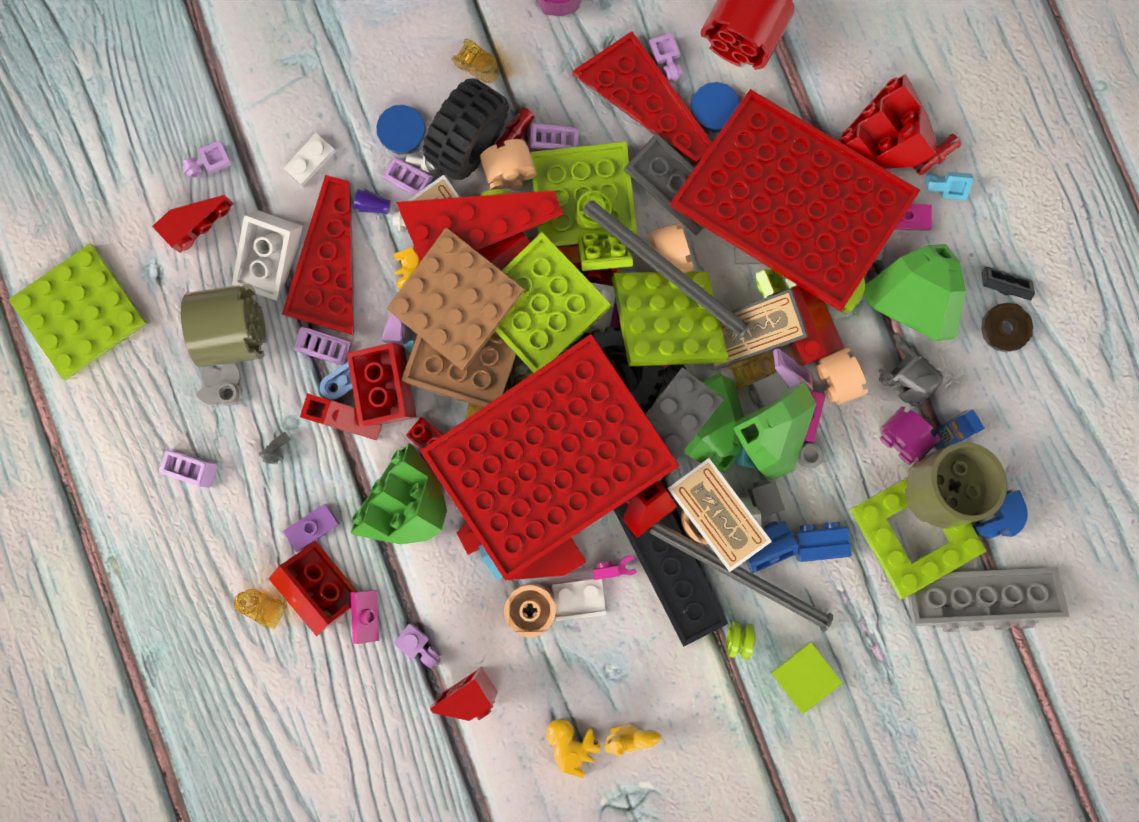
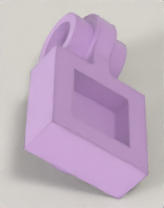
[649,32,682,82]
[182,140,232,178]
[393,623,441,668]

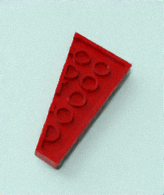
[572,31,712,164]
[282,175,354,336]
[396,190,564,261]

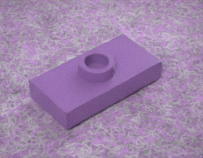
[283,503,340,552]

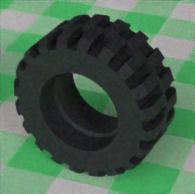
[423,78,509,180]
[579,327,663,414]

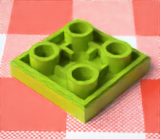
[578,233,633,271]
[770,641,843,714]

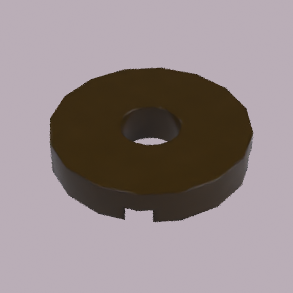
[981,302,1034,353]

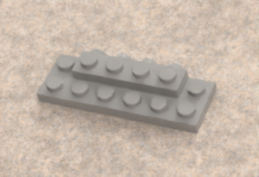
[908,567,1070,632]

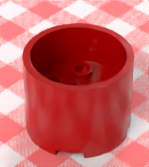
[700,0,795,70]

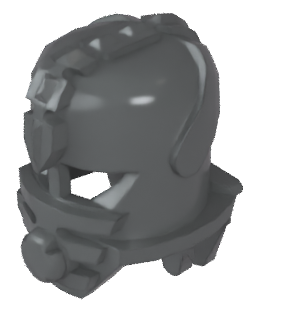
[878,333,943,407]

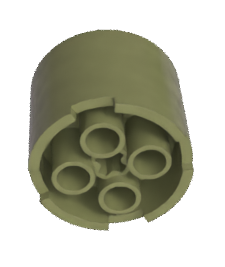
[181,284,266,368]
[904,442,1007,529]

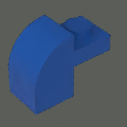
[972,490,1028,539]

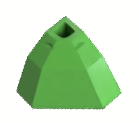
[863,244,966,341]
[683,374,744,473]
[733,381,816,481]
[350,443,447,544]

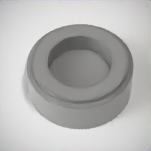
[798,443,824,468]

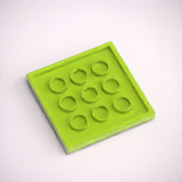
[530,141,638,248]
[496,232,612,373]
[8,243,148,380]
[612,271,728,366]

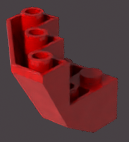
[839,74,937,169]

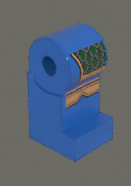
[931,409,985,450]

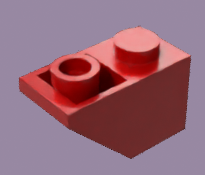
[622,481,677,538]

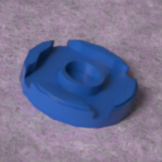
[691,82,740,132]
[376,105,426,154]

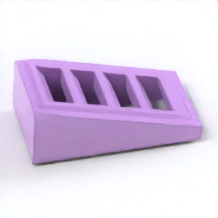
[527,122,579,152]
[382,156,436,196]
[382,313,407,344]
[294,326,352,365]
[773,348,813,392]
[159,449,217,488]

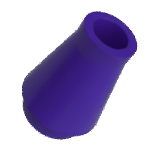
[353,188,391,215]

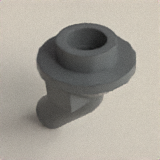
[259,432,291,464]

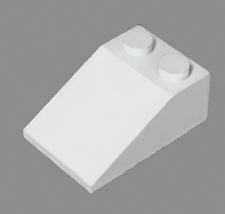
[232,210,303,301]

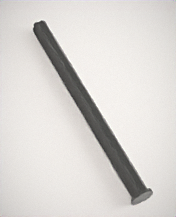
[583,200,751,339]
[650,522,834,632]

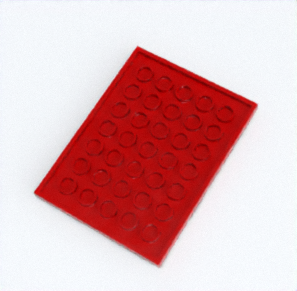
[670,89,920,312]
[420,334,680,581]

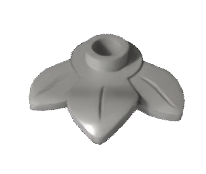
[196,363,242,406]

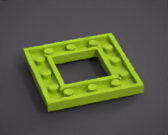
[849,477,986,599]

